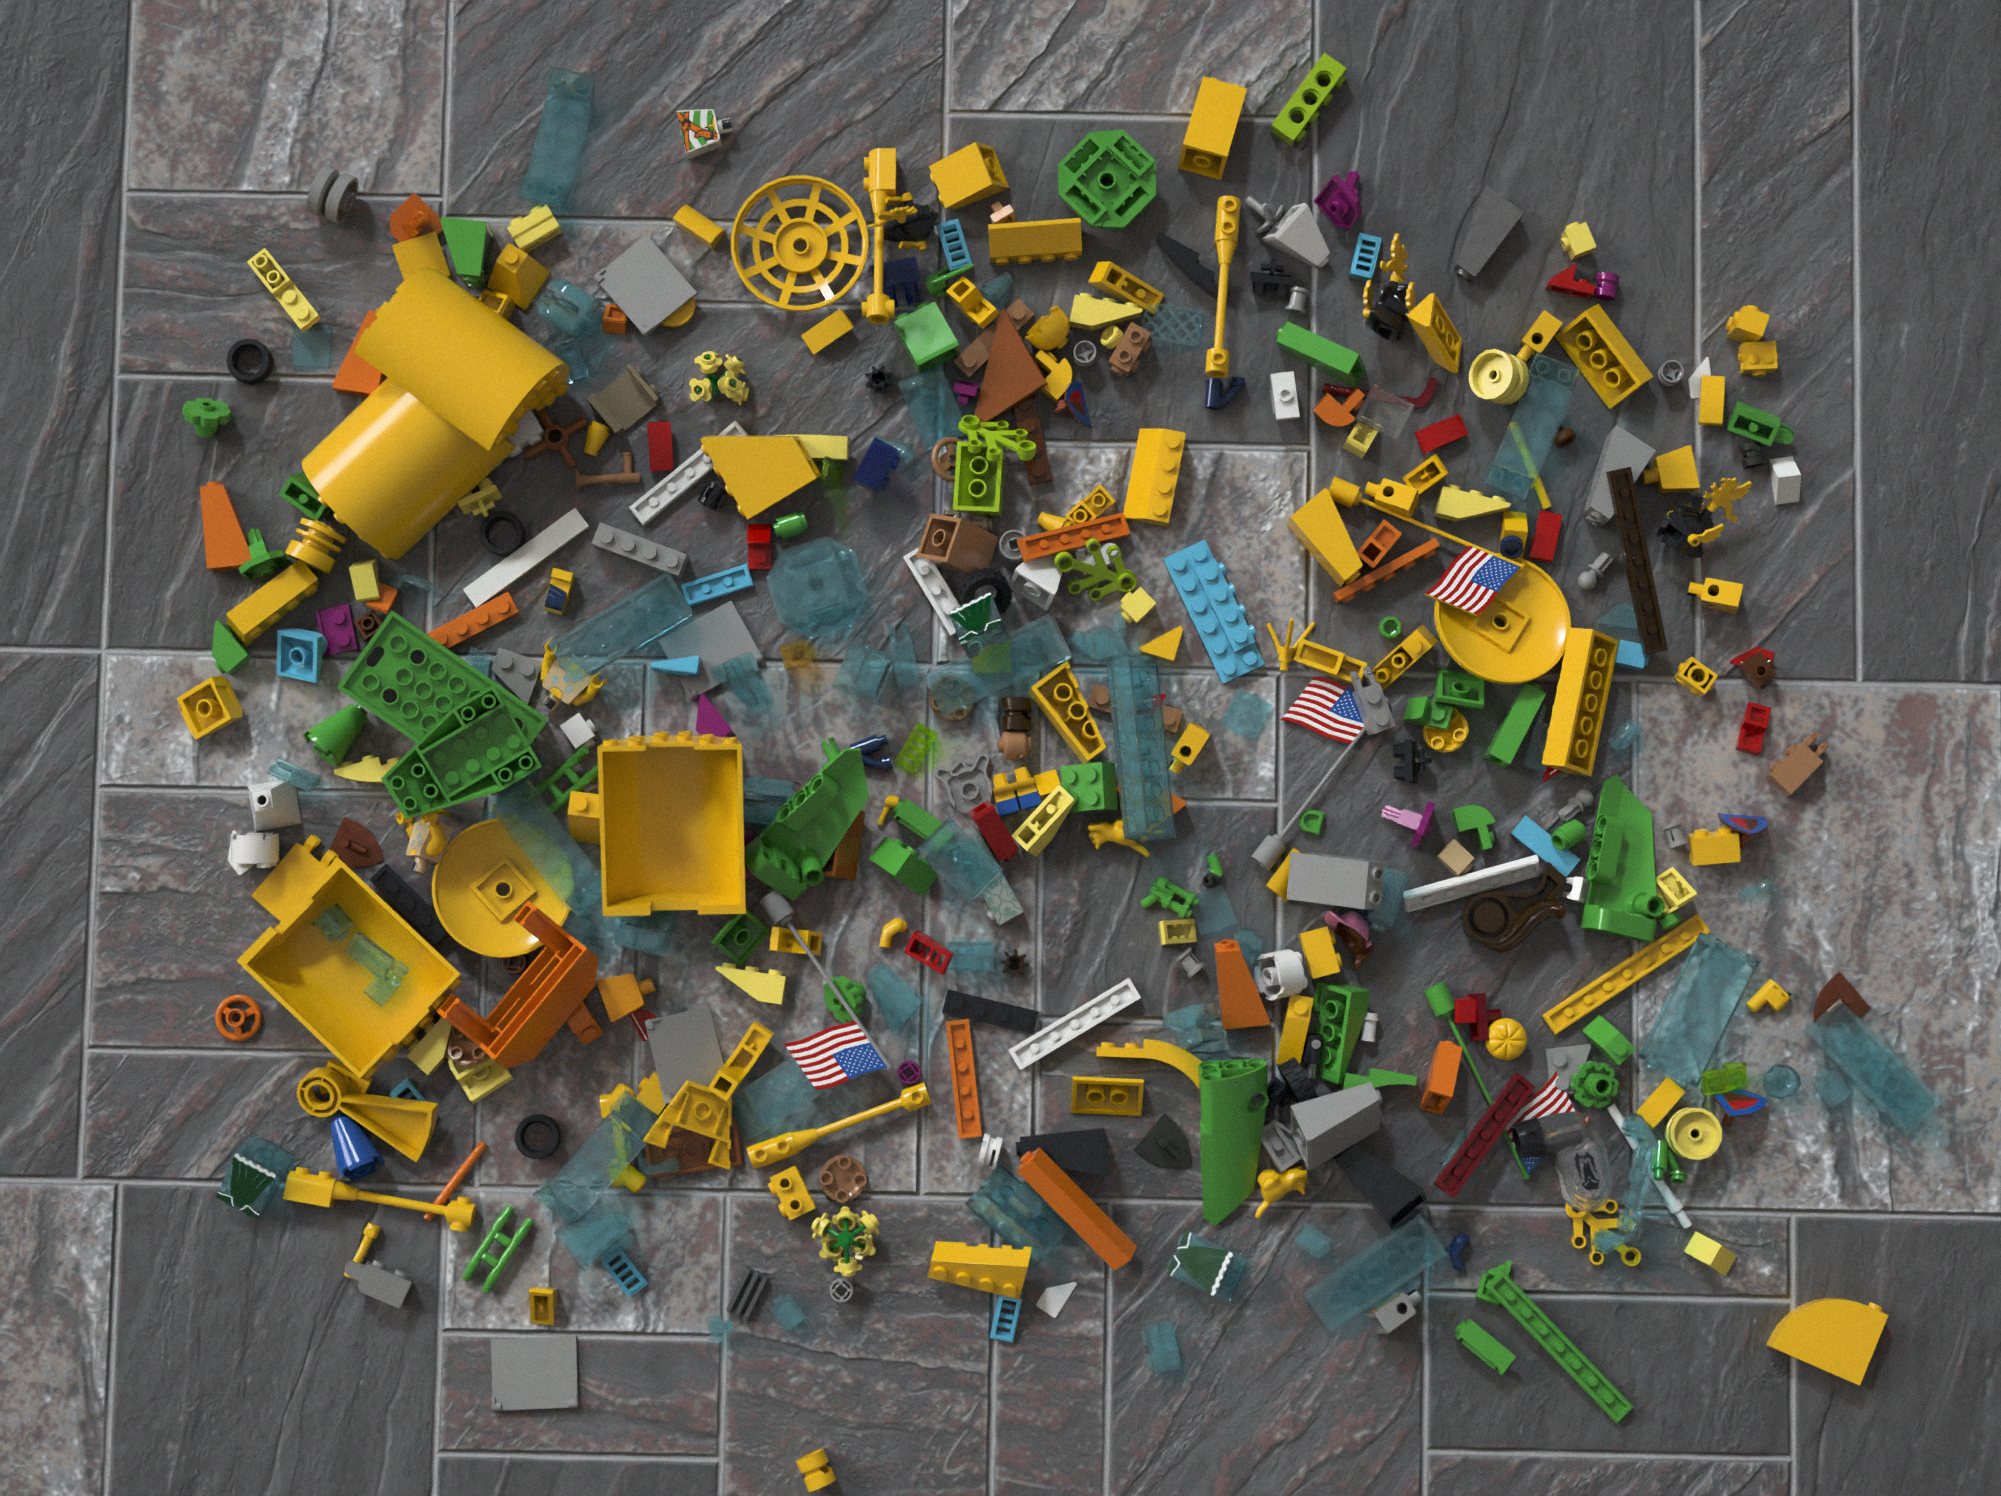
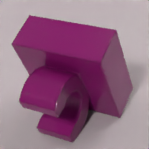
[953,380,979,406]

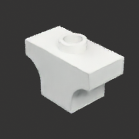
[1270,371,1300,421]

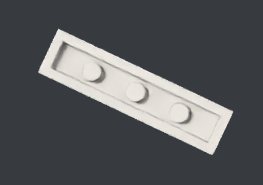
[903,547,966,636]

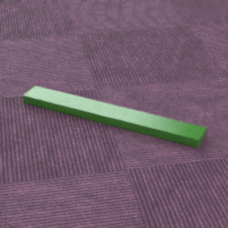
[1485,1270,1634,1424]

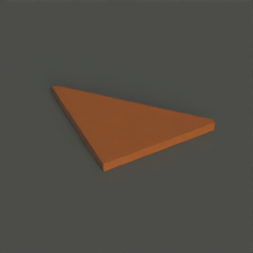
[974,309,1048,422]

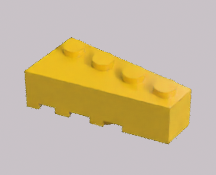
[226,559,319,648]
[1028,660,1106,764]
[927,1241,1032,1300]

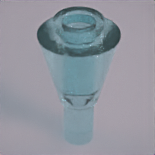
[873,435,915,465]
[1439,1129,1467,1169]

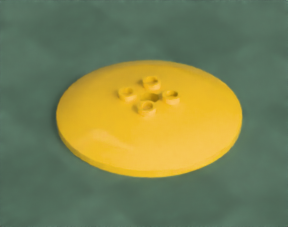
[1434,553,1571,684]
[432,818,574,958]

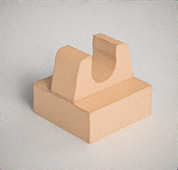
[990,201,1017,224]

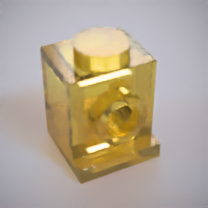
[780,640,816,671]

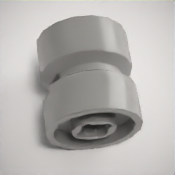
[999,529,1027,564]

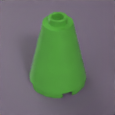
[303,704,368,767]

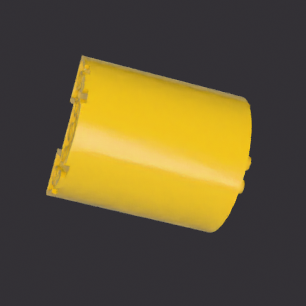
[354,266,570,451]
[302,378,517,560]
[597,731,746,916]
[237,857,462,1079]

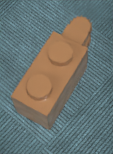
[1766,731,1829,796]

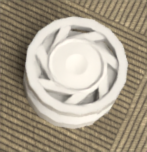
[977,1134,1003,1170]

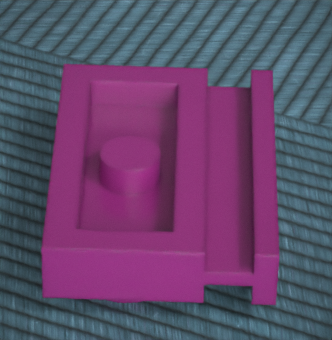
[315,604,359,657]

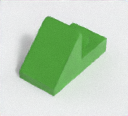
[1403,696,1454,731]

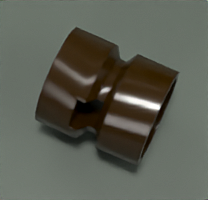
[1001,697,1032,732]

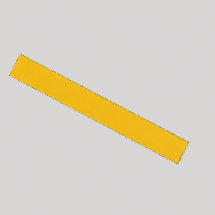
[1541,913,1711,1035]

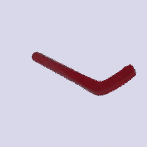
[1322,377,1438,408]

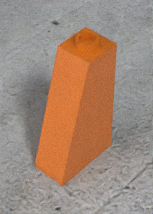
[332,308,386,397]
[200,481,252,572]
[1214,939,1270,1030]

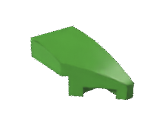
[1475,1260,1512,1307]

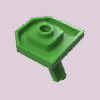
[239,528,292,581]

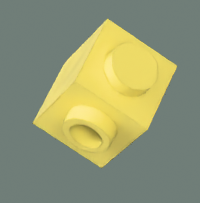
[1560,222,1597,261]
[1120,587,1156,625]

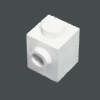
[560,713,598,750]

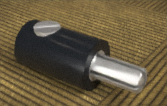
[1304,1033,1324,1079]

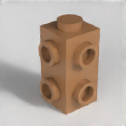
[1108,322,1153,377]

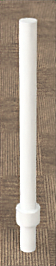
[1606,1103,1692,1229]

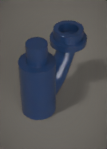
[1204,377,1246,410]
[849,735,893,773]

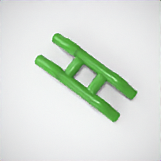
[522,746,598,822]
[462,1205,534,1294]

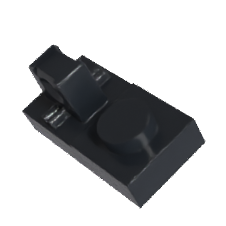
[1255,1076,1292,1121]

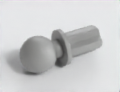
[1578,552,1613,590]
[1558,789,1594,822]

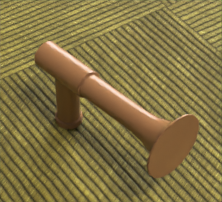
[575,452,640,492]

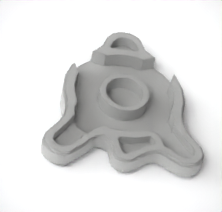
[934,753,993,819]

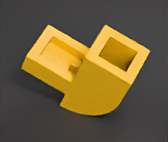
[946,276,1000,329]
[1035,350,1072,404]
[770,927,823,956]

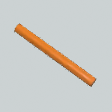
[423,1140,488,1222]

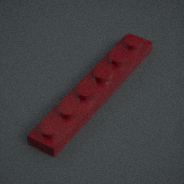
[1433,1072,1535,1198]

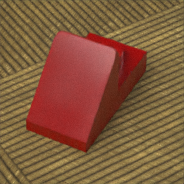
[1545,263,1596,299]
[747,524,772,570]

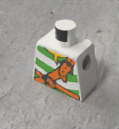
[677,109,733,159]

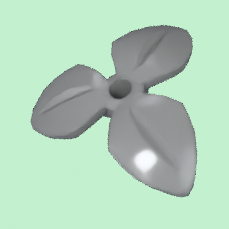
[1245,196,1284,234]

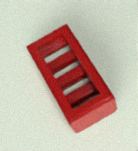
[904,930,954,975]

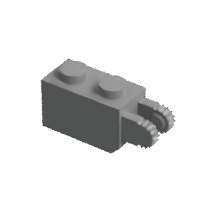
[1350,666,1396,736]
[344,1259,412,1309]

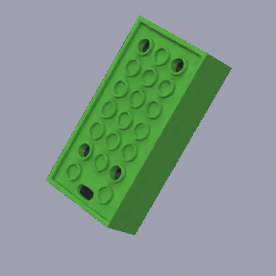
[336,611,548,796]

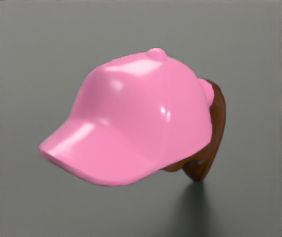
[1324,911,1374,972]

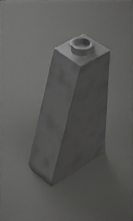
[1453,185,1524,282]

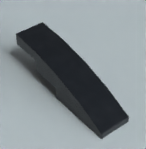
[1156,232,1231,301]

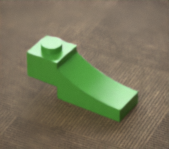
[1341,1068,1417,1091]

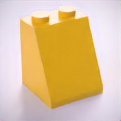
[929,142,1010,210]
[568,791,600,845]

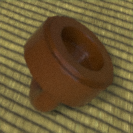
[1552,425,1576,448]

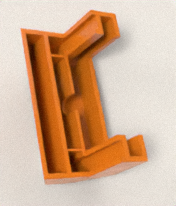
[436,901,599,1069]

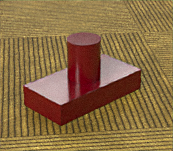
[1467,993,1502,1041]

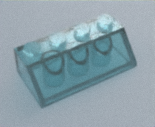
[965,1164,1070,1268]

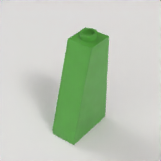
[1276,321,1366,388]
[1483,682,1546,768]

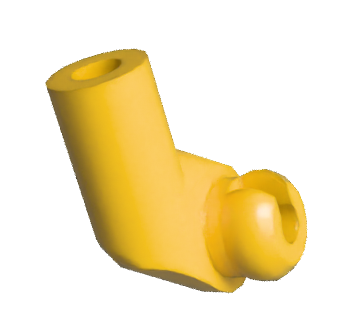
[879,918,907,948]

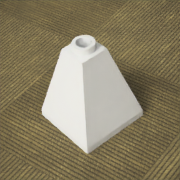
[1262,203,1330,268]
[1009,555,1066,611]
[248,778,302,832]

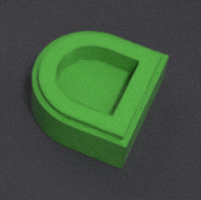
[1298,810,1325,836]

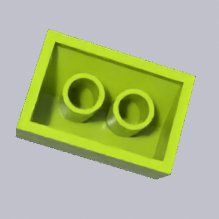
[953,441,1006,517]

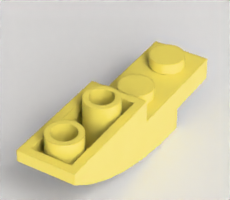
[247,248,322,333]
[334,755,400,784]

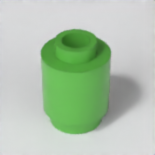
[773,511,809,540]
[1551,819,1586,850]

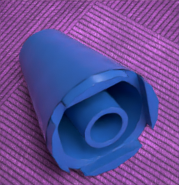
[330,1113,385,1182]

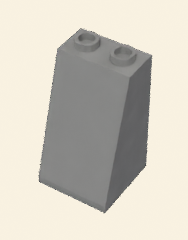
[1583,425,1656,527]
[1287,852,1385,910]
[1291,1082,1382,1170]

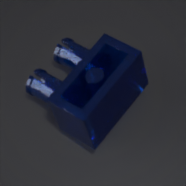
[870,256,922,308]
[852,438,901,495]

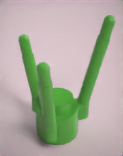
[924,256,975,298]

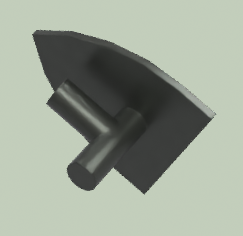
[1134,1113,1191,1168]

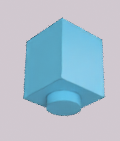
[1614,640,1650,671]

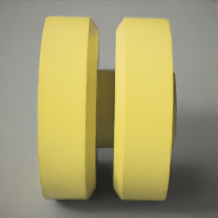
[1469,349,1529,405]
[1664,1107,1722,1160]

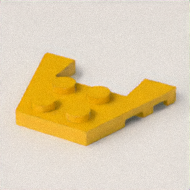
[643,1080,732,1170]

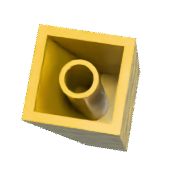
[1177,76,1247,180]
[1286,487,1363,587]

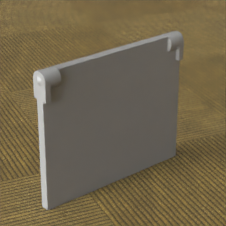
[593,234,698,337]
[658,601,764,701]
[644,1006,724,1104]
[491,1336,579,1411]

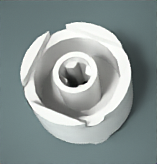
[231,832,279,868]
[1254,949,1308,1000]

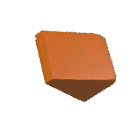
[602,304,628,335]
[365,582,398,614]

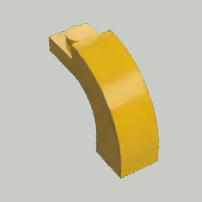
[707,1020,775,1102]

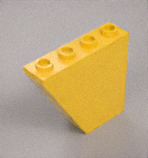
[700,435,822,520]

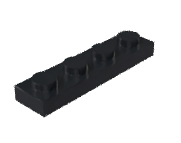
[370,864,448,946]
[942,989,1039,1034]

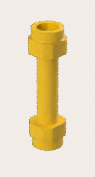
[344,1222,381,1280]

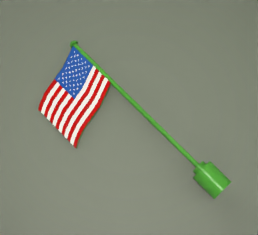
[1423,981,1581,1180]

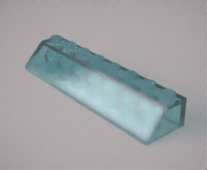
[1106,651,1176,841]

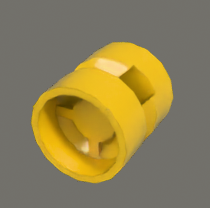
[796,1448,837,1492]

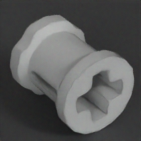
[1285,287,1310,315]
[1661,821,1689,849]
[1174,947,1205,978]

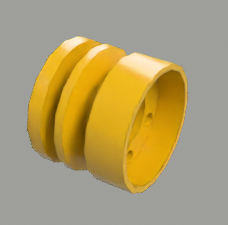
[285,518,347,575]

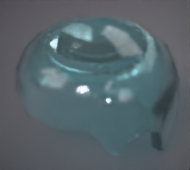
[1761,1063,1801,1099]

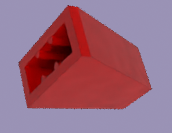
[968,800,1019,862]

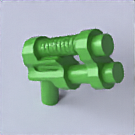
[1140,877,1199,919]

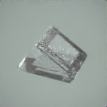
[1424,640,1452,670]

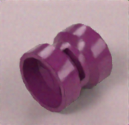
[1593,272,1620,301]
[897,1061,921,1084]

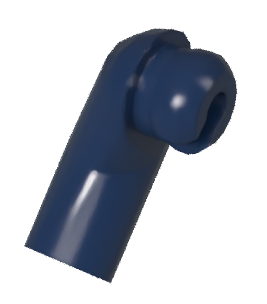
[1448,1234,1470,1269]

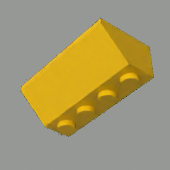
[988,218,1082,266]
[1555,304,1654,409]
[1123,429,1186,527]

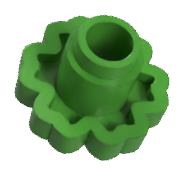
[183,398,231,437]
[824,976,866,1023]
[1570,1060,1619,1109]

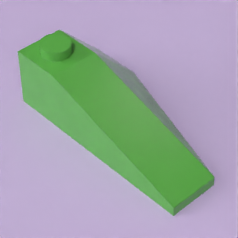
[1313,981,1370,1084]

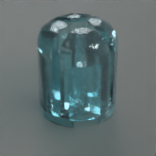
[538,278,605,342]
[743,776,800,824]

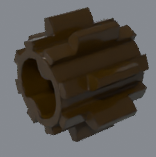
[1000,949,1029,978]

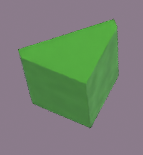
[1433,669,1484,712]
[711,909,771,966]

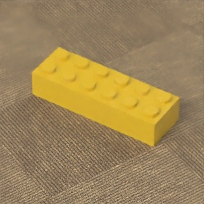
[1542,628,1619,776]

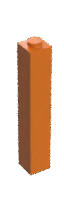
[1017,1147,1137,1271]

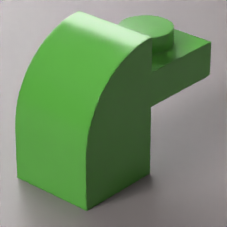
[1450,805,1496,851]

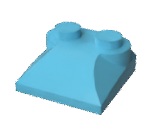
[276,628,327,683]

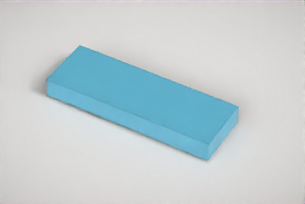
[681,564,754,608]
[1510,815,1581,878]

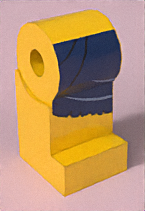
[544,568,576,615]

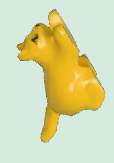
[1088,816,1150,858]
[1255,1165,1308,1219]

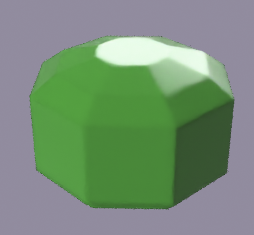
[1379,616,1402,639]
[1657,910,1682,930]

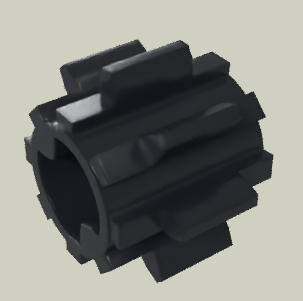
[865,365,893,394]
[698,481,727,511]

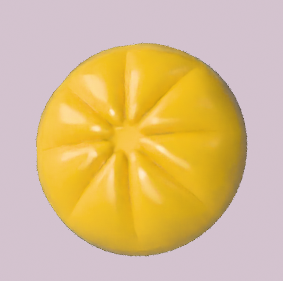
[1485,1018,1527,1061]

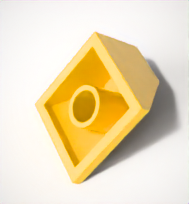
[487,242,551,311]

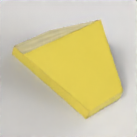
[1656,867,1698,920]

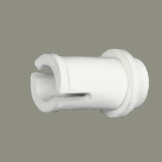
[1360,1012,1380,1042]

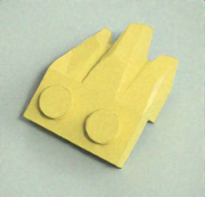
[447,1055,513,1104]

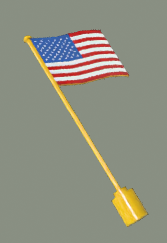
[1328,476,1526,616]

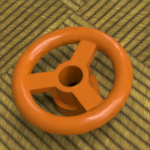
[215,994,262,1041]

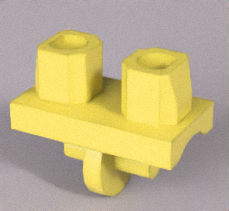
[457,477,503,518]

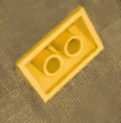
[1406,293,1462,373]
[1071,1076,1144,1116]

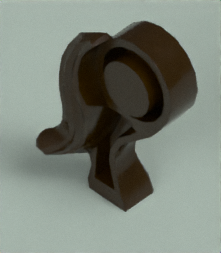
[1460,862,1567,952]

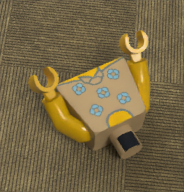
[541,639,608,711]
[396,811,454,875]

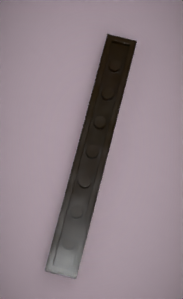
[1606,467,1668,655]

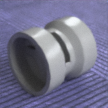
[1073,340,1096,368]
[1657,360,1684,387]
[829,1277,854,1302]

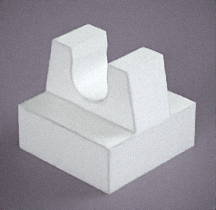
[1562,876,1589,904]

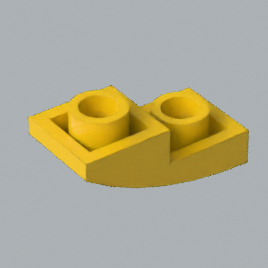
[801,308,854,355]
[1698,375,1725,426]
[1065,484,1116,525]
[1634,1076,1685,1129]

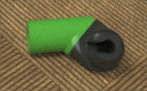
[1202,854,1223,888]

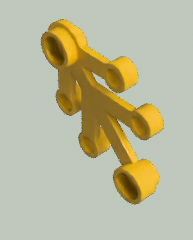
[1565,1196,1641,1266]

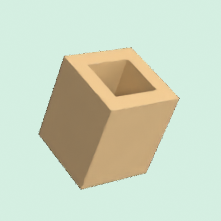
[1435,839,1474,876]

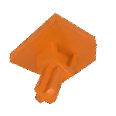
[390,192,443,242]

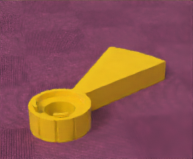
[296,1067,438,1163]

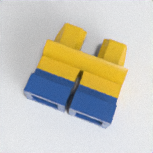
[993,767,1042,817]

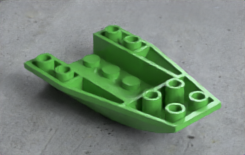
[381,685,542,819]

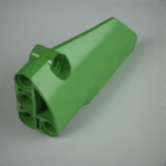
[744,748,870,900]
[1580,774,1665,943]
[1198,1059,1269,1226]

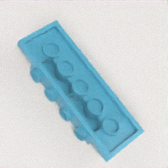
[1163,540,1265,685]

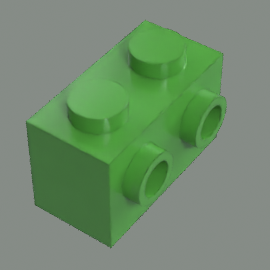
[279,472,331,521]

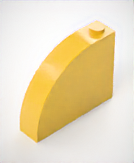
[1767,1298,1888,1386]

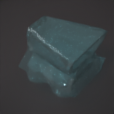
[1162,1002,1227,1051]

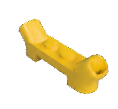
[599,1083,647,1193]

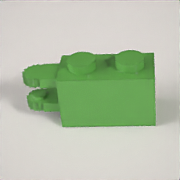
[1727,401,1794,446]

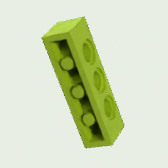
[1270,52,1347,147]

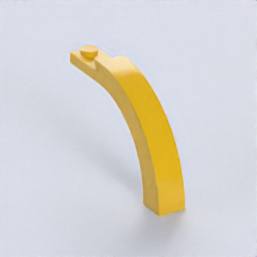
[1096,1039,1202,1089]

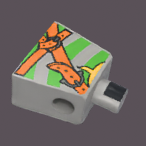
[1364,1289,1422,1334]

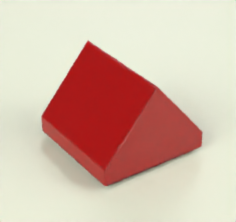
[1455,996,1476,1023]

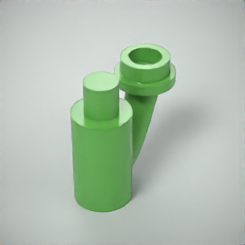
[1650,1141,1687,1184]

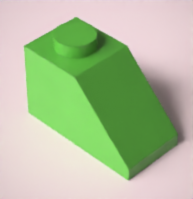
[212,620,253,676]
[1582,1015,1636,1065]

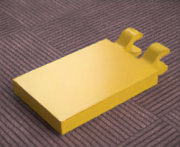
[251,834,339,921]

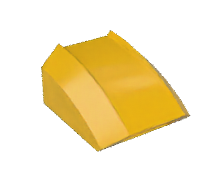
[177,676,243,740]

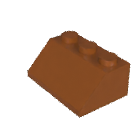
[823,811,865,881]

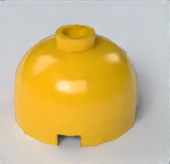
[1025,305,1070,351]

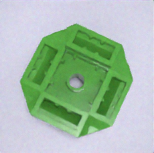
[1058,129,1156,230]

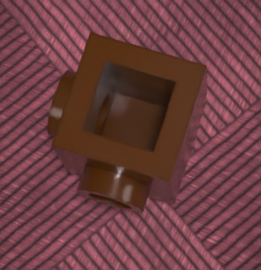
[1737,651,1776,690]

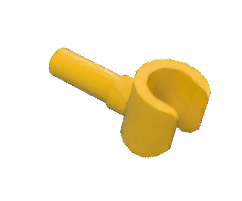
[877,795,899,826]

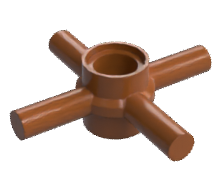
[524,408,588,469]

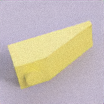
[1012,785,1076,857]

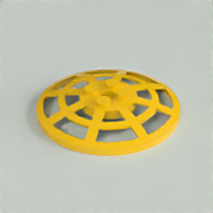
[731,175,869,312]

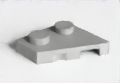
[492,648,542,705]
[1545,1044,1591,1094]
[1261,1120,1302,1173]

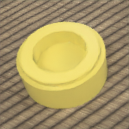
[1100,325,1123,349]

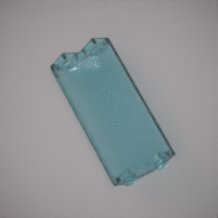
[1638,932,1760,1088]

